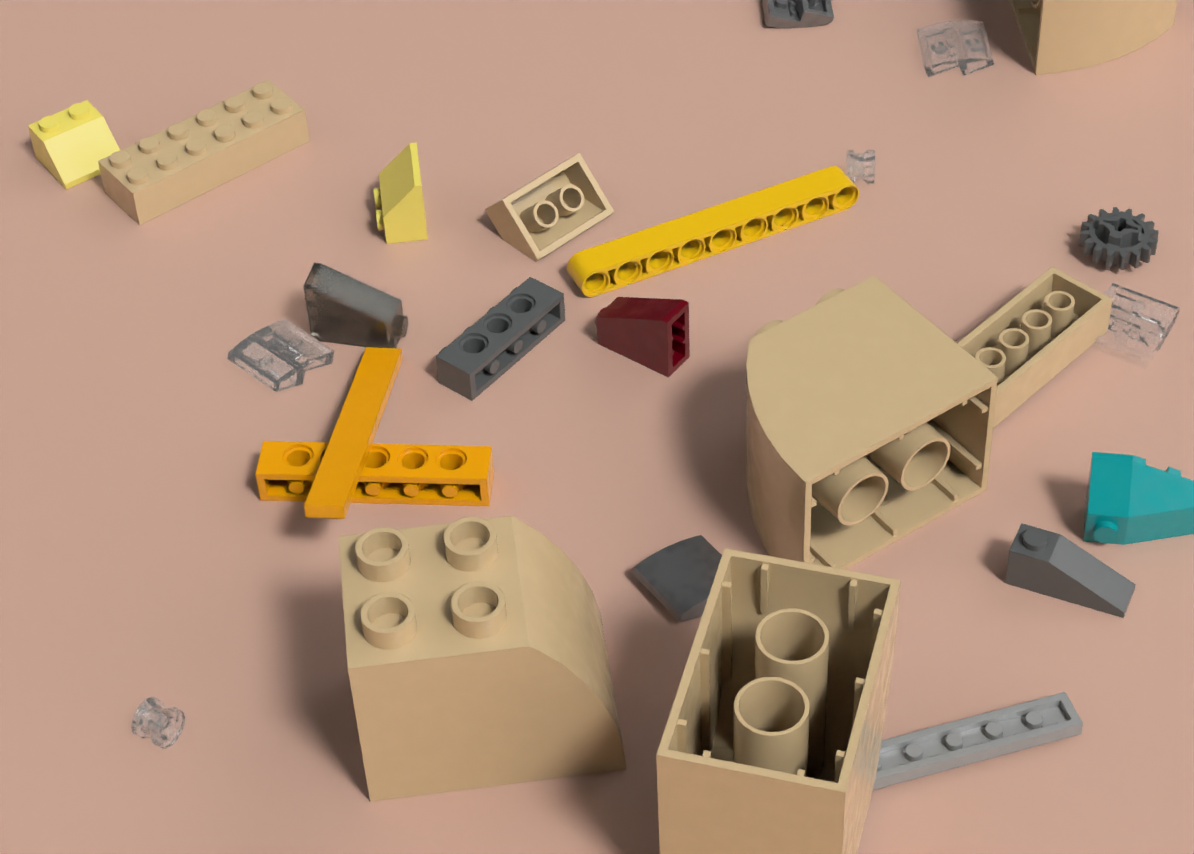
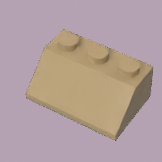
[485,153,615,262]

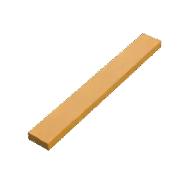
[304,347,403,519]

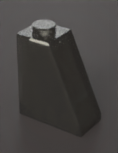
[303,263,408,348]

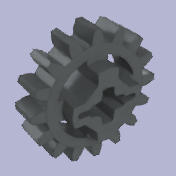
[1079,207,1159,270]

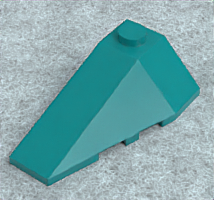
[1084,452,1194,545]

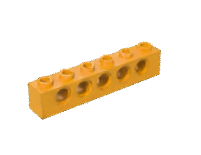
[255,441,494,506]

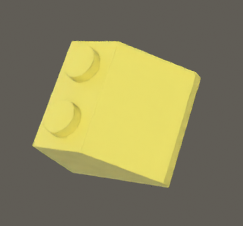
[28,100,120,190]
[374,142,428,244]

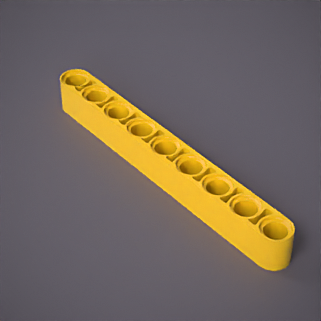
[566,166,860,297]

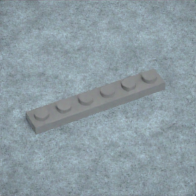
[873,692,1083,790]

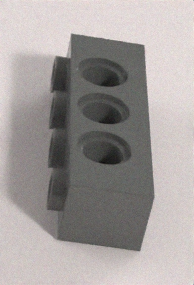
[436,277,565,401]

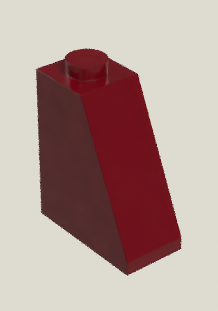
[595,297,690,378]

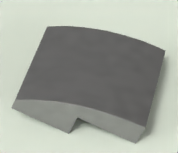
[762,0,834,29]
[632,535,722,622]

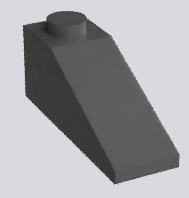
[1005,523,1136,618]

